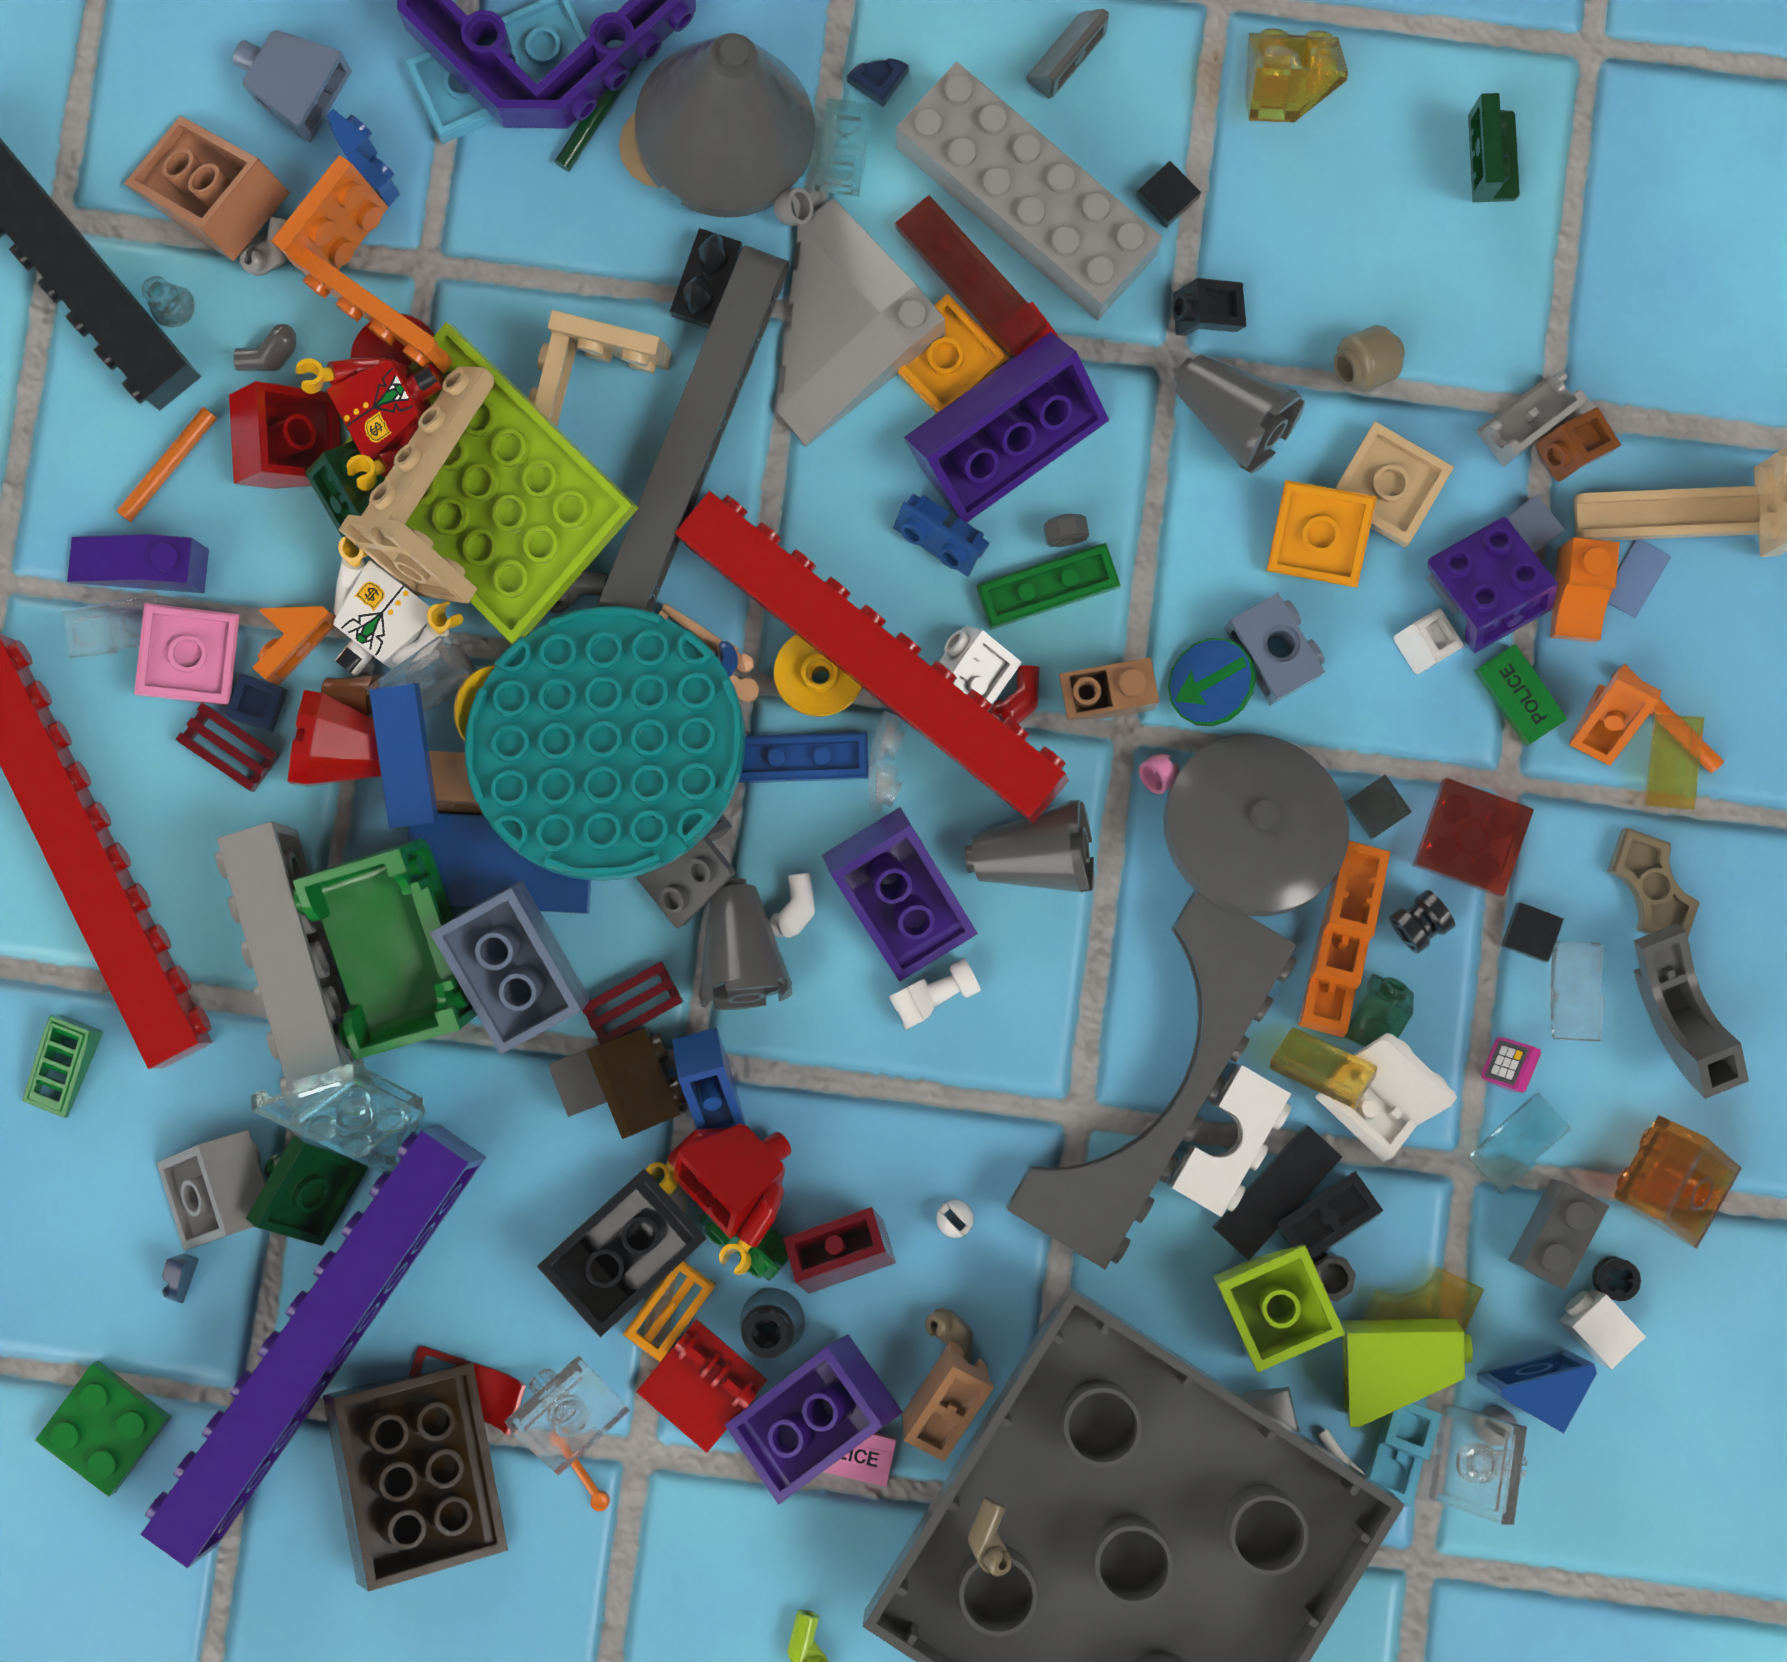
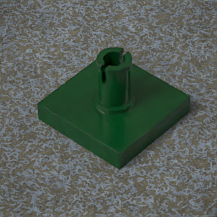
[245,1135,370,1246]

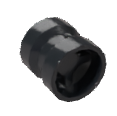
[1389,889,1456,954]

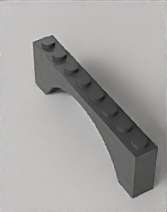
[1006,890,1297,1269]

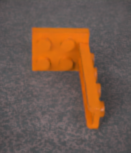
[271,155,452,374]

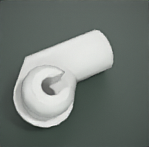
[769,873,815,938]

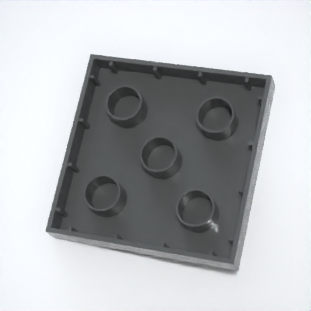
[863,1284,1405,1662]

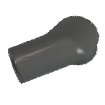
[233,324,296,371]

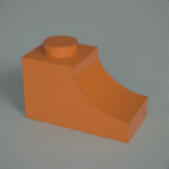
[1550,537,1620,643]

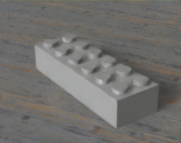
[896,61,1162,321]
[215,821,372,1112]

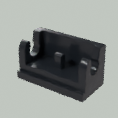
[1277,1171,1383,1261]

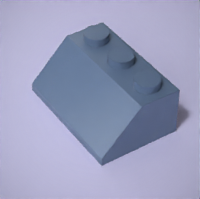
[430,880,591,1055]

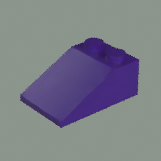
[822,807,978,982]
[725,1334,903,1505]

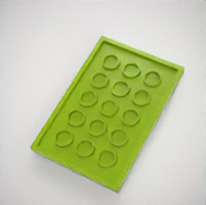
[344,322,639,644]

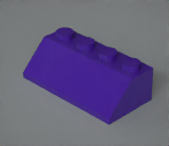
[904,332,1109,523]

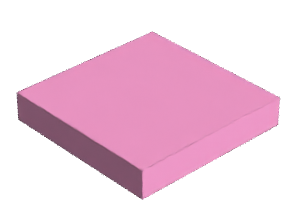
[134,603,240,706]

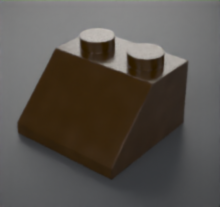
[586,1028,687,1139]

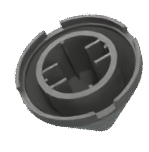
[635,33,815,218]

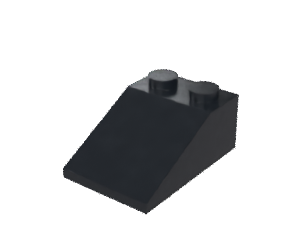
[537,1169,707,1338]

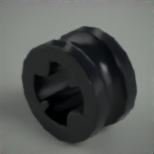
[1592,1256,1641,1302]

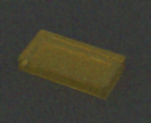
[1644,713,1704,810]
[1270,1027,1377,1109]

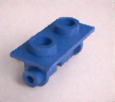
[893,493,990,577]

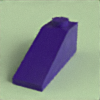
[67,534,209,593]

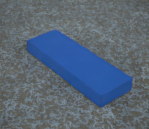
[369,683,439,829]
[738,732,869,783]

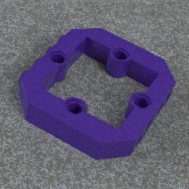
[397,0,696,129]

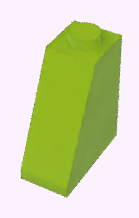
[1342,1319,1473,1427]

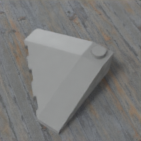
[777,198,946,447]

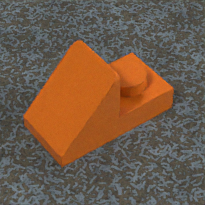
[252,606,336,686]
[1569,669,1661,766]

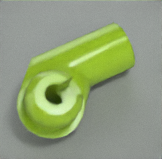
[787,1609,829,1662]

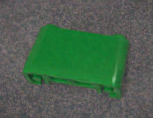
[293,838,477,1060]

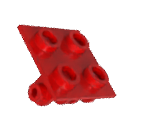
[636,1319,768,1453]

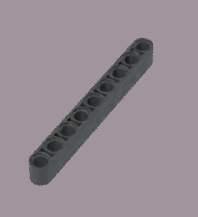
[598,245,789,612]

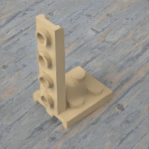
[528,310,673,427]
[339,367,494,604]
[1573,446,1787,557]

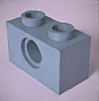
[1224,593,1325,706]

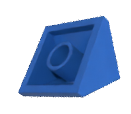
[1477,1350,1597,1434]

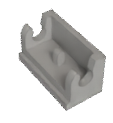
[1475,371,1589,467]

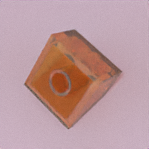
[1612,1115,1742,1249]

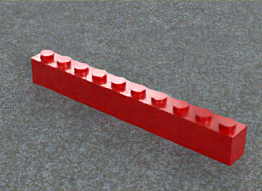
[675,491,1069,824]
[0,634,213,1069]

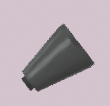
[1174,355,1305,473]
[965,800,1095,893]
[699,878,792,1010]

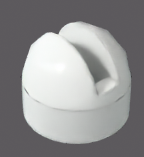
[936,1199,974,1238]

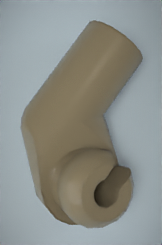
[925,1308,972,1365]
[968,1497,1012,1576]

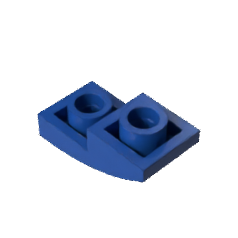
[327,109,400,207]

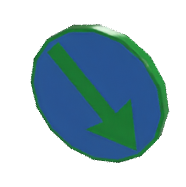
[1168,638,1256,727]

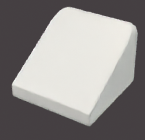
[1393,608,1464,674]

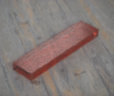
[895,195,1046,356]

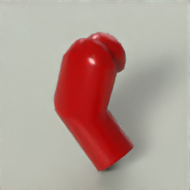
[991,665,1040,724]

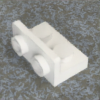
[939,626,1022,704]

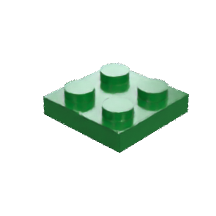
[35,1361,172,1497]

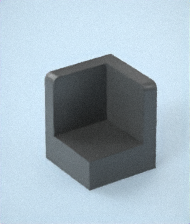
[549,1046,607,1117]

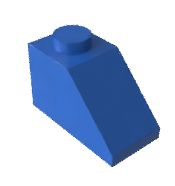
[672,1027,746,1129]

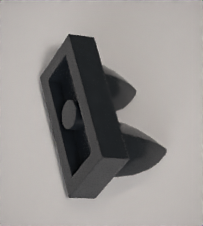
[670,228,743,329]

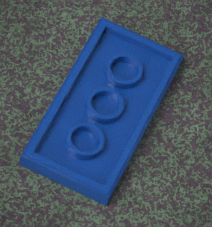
[408,814,591,914]

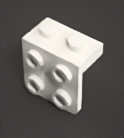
[1315,1033,1457,1163]

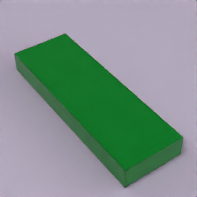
[976,543,1121,630]

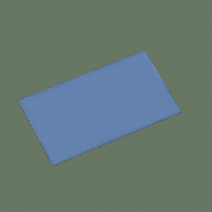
[1608,539,1671,618]

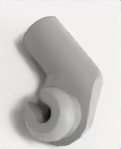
[240,216,288,276]

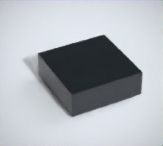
[1136,161,1201,227]
[1501,902,1564,962]

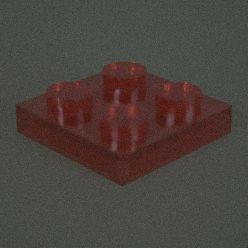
[1412,778,1534,897]

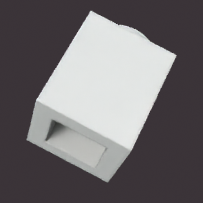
[1559,1289,1646,1369]

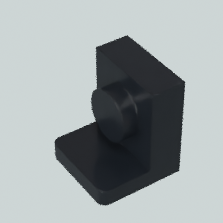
[1171,278,1247,336]

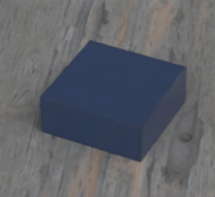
[225,673,288,733]

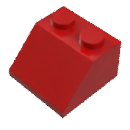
[229,381,341,489]

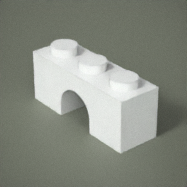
[1167,1064,1292,1217]

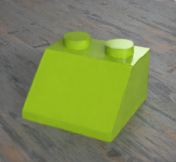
[1212,1244,1345,1373]

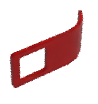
[409,1346,526,1436]

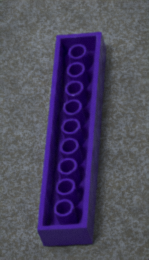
[140,1126,486,1569]

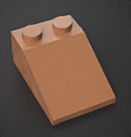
[124,115,290,261]

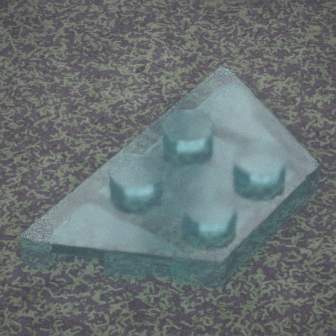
[251,1062,425,1174]

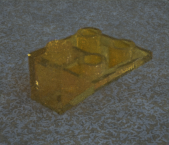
[1246,28,1348,123]

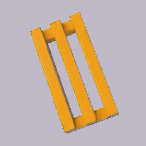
[623,1260,717,1362]

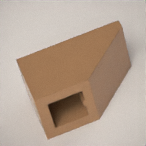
[1059,657,1160,720]

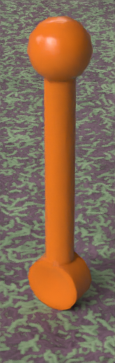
[547,1425,610,1511]

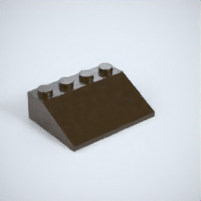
[323,1363,508,1592]

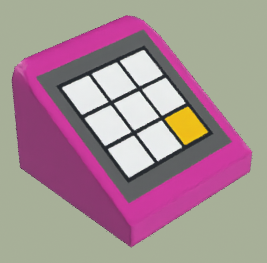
[1481,1037,1541,1093]

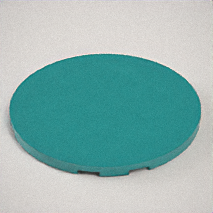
[464,606,746,881]

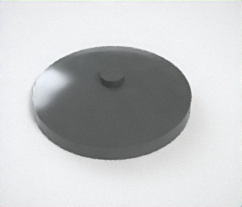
[1163,734,1349,916]

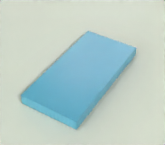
[403,0,588,145]

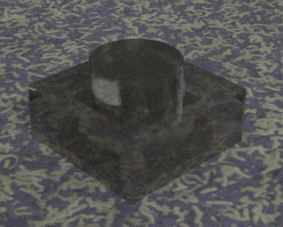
[1345,774,1412,839]

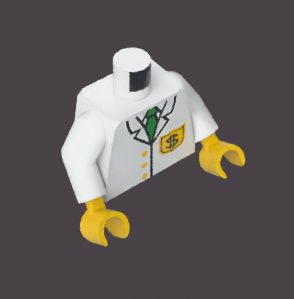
[333,536,464,677]

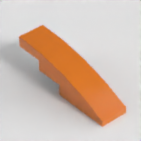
[1298,840,1390,1038]

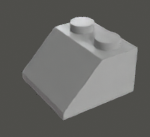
[156,1130,265,1251]

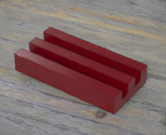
[175,702,280,792]
[582,962,684,1045]

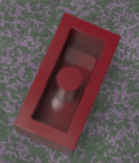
[783,1207,896,1294]

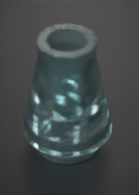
[141,276,195,328]

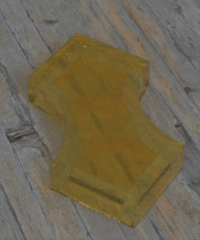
[1362,1267,1484,1332]

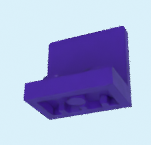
[1427,517,1558,654]

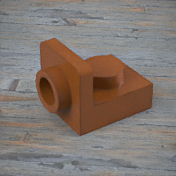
[1536,407,1621,482]

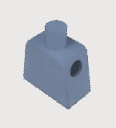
[233,30,352,143]

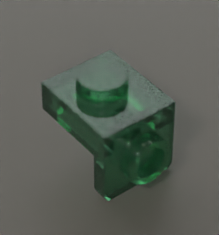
[1345,974,1414,1047]

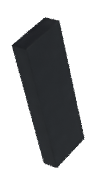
[1212,1124,1342,1261]

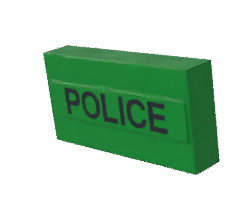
[1474,643,1568,746]

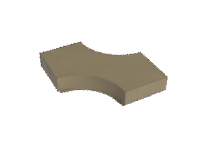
[1607,827,1700,937]

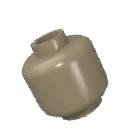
[1334,325,1405,392]

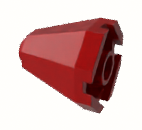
[287,690,381,787]

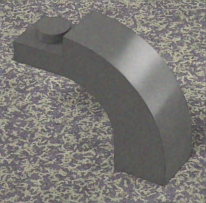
[1633,923,1749,1099]

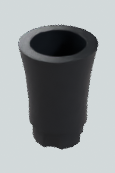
[740,1288,805,1358]

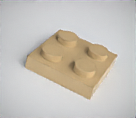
[1334,421,1454,548]

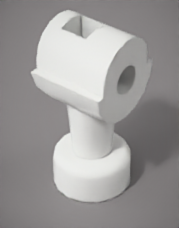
[889,958,981,1030]

